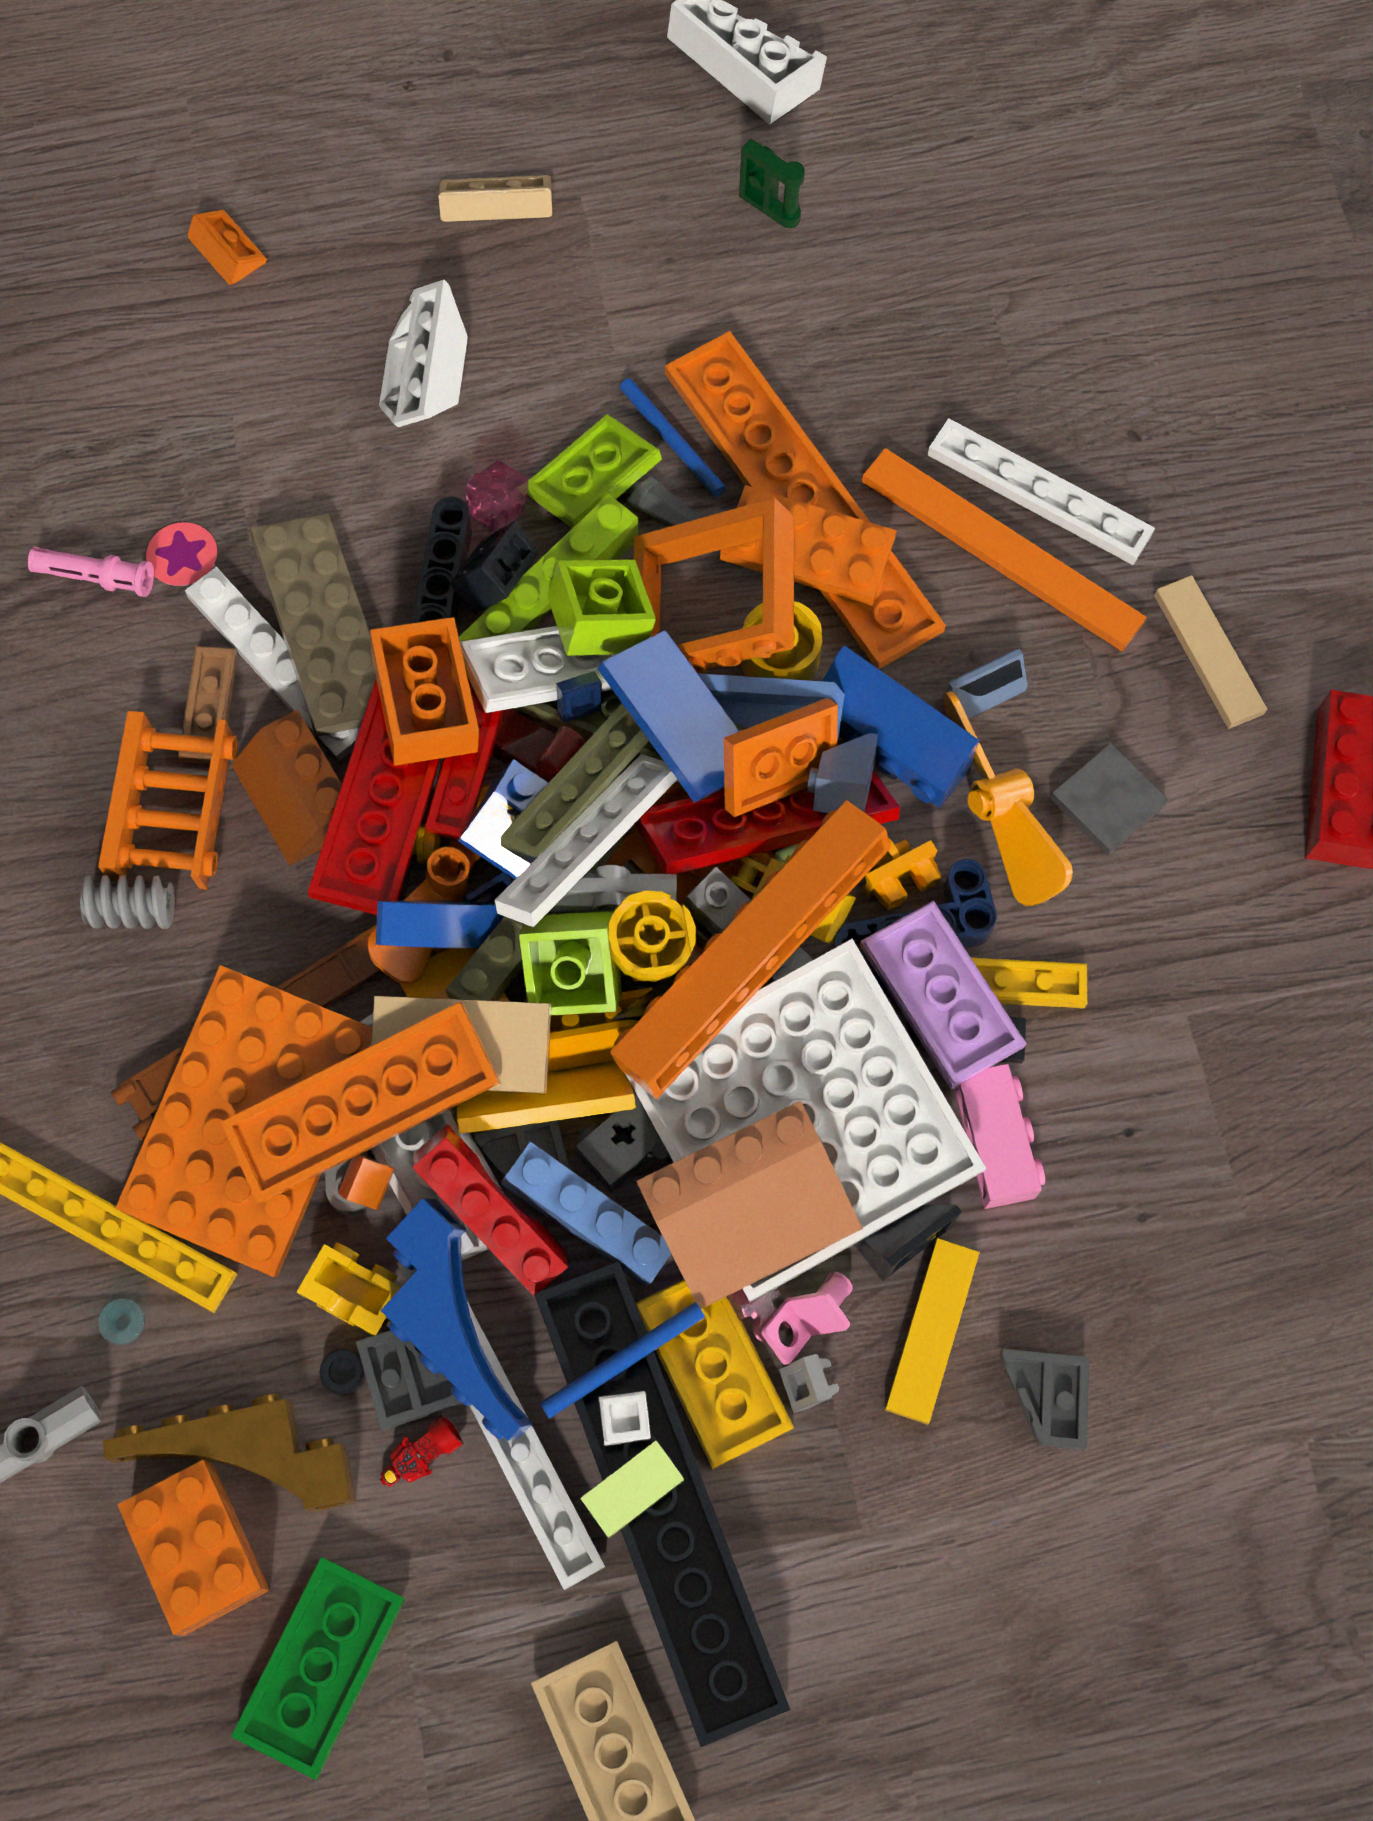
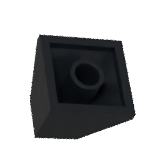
[854,1204,962,1281]

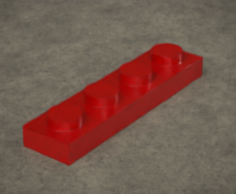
[425,679,504,840]

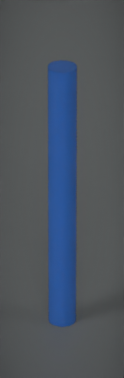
[619,378,726,497]
[540,1302,705,1419]

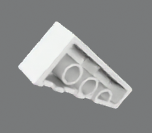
[667,0,827,125]

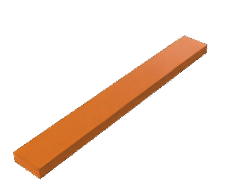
[862,448,1147,652]

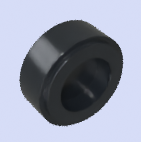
[319,1348,366,1396]

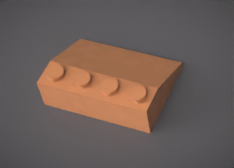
[636,1100,863,1309]

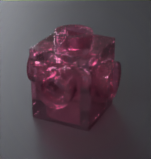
[465,460,529,531]

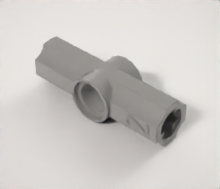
[549,865,677,913]
[0,1386,102,1483]

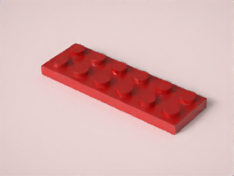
[308,680,441,915]
[634,771,900,874]

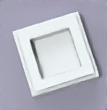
[599,1391,651,1446]

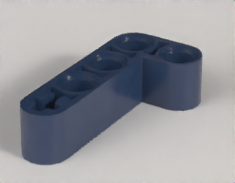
[832,859,997,968]

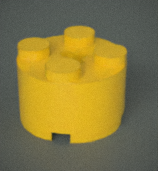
[740,601,823,681]

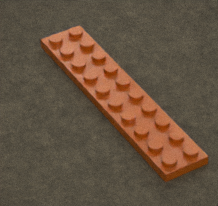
[665,331,946,669]

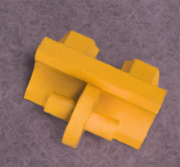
[862,837,941,911]

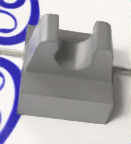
[779,1354,839,1413]

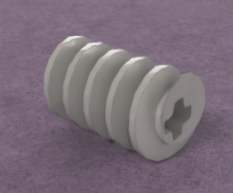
[80,875,175,929]

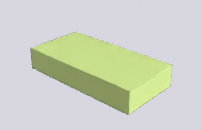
[580,1441,684,1538]

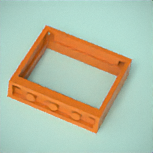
[633,498,794,674]

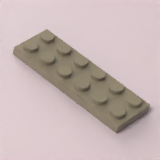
[251,513,376,737]

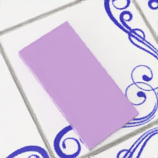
[859,900,1026,1089]

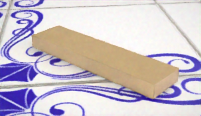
[1154,575,1267,729]

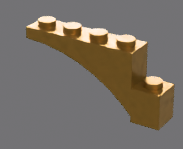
[102,1394,356,1513]

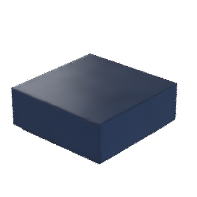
[556,671,601,723]

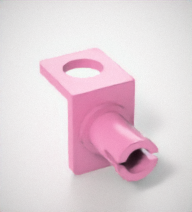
[761,1272,853,1365]

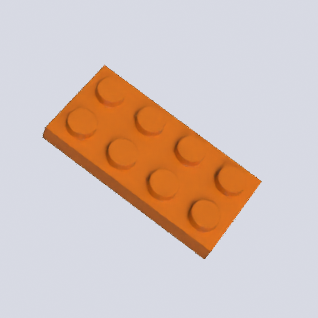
[720,485,897,606]

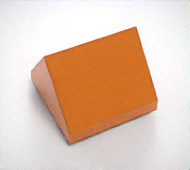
[338,1154,395,1210]

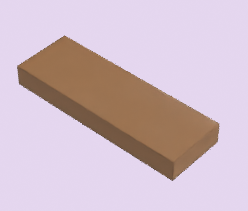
[178,646,238,765]

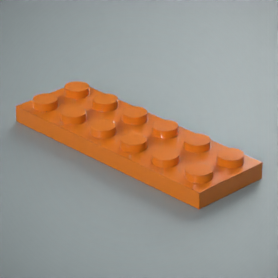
[221,1002,501,1203]

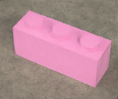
[953,1064,1045,1209]

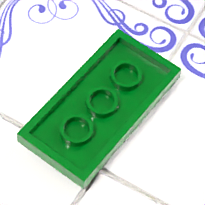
[231,1557,406,1780]

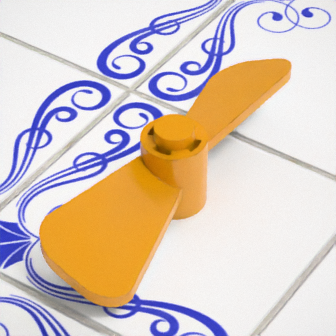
[943,691,1073,906]

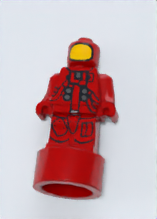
[380,1414,464,1487]

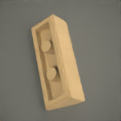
[438,175,552,222]

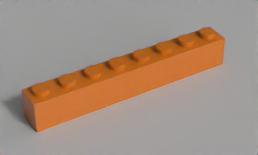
[610,800,891,1100]

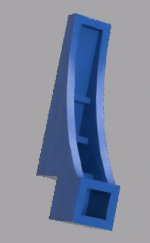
[381,1198,532,1441]

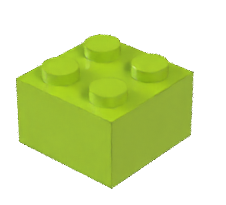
[547,560,656,656]
[519,911,623,1015]

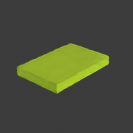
[523,414,662,528]

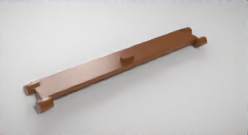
[111,924,447,1141]

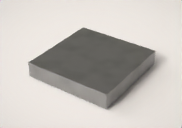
[1050,743,1169,856]

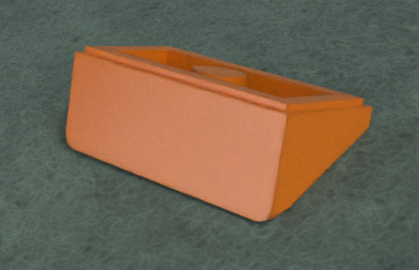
[188,209,267,285]

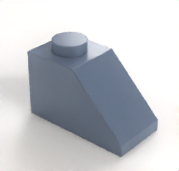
[807,733,878,813]

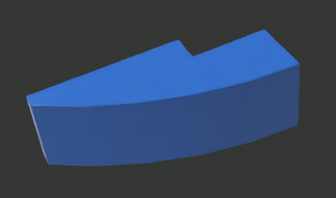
[376,900,505,948]

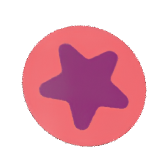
[146,522,217,586]

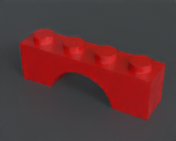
[412,1124,568,1296]

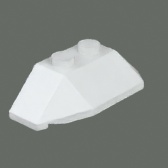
[379,280,468,427]

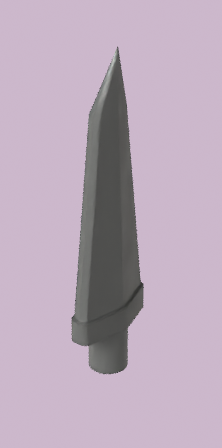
[626,475,701,526]

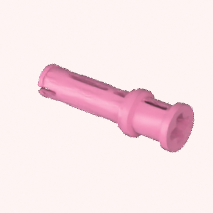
[28,546,154,597]

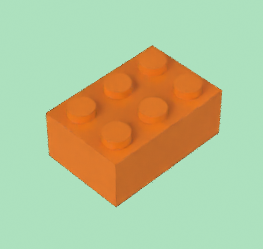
[370,617,479,766]
[117,1460,270,1636]

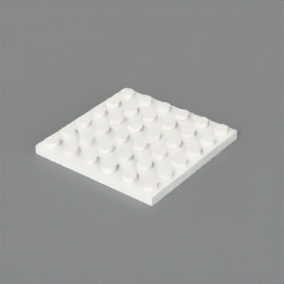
[625,939,986,1302]

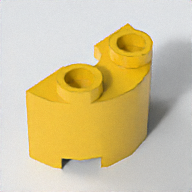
[297,1242,401,1336]

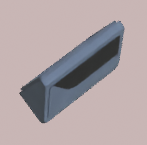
[946,649,1027,719]

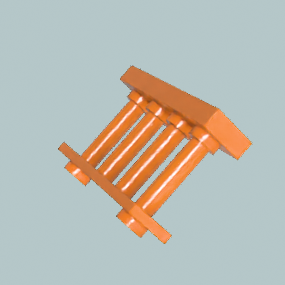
[98,711,238,890]

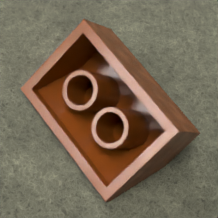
[231,709,342,866]

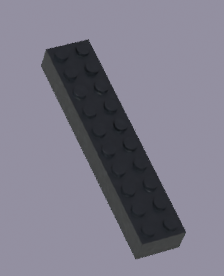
[534,1261,791,1747]

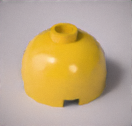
[608,890,696,982]

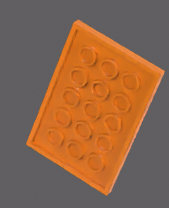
[115,965,372,1277]

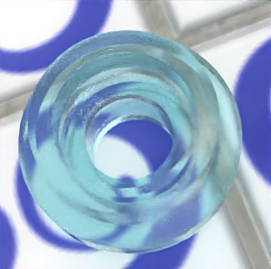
[98,1299,145,1345]

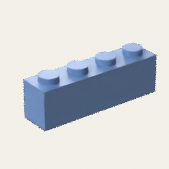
[501,1142,671,1287]

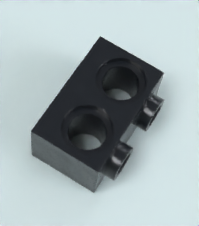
[449,521,540,615]

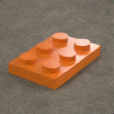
[723,698,838,817]

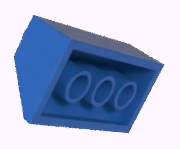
[822,645,979,808]

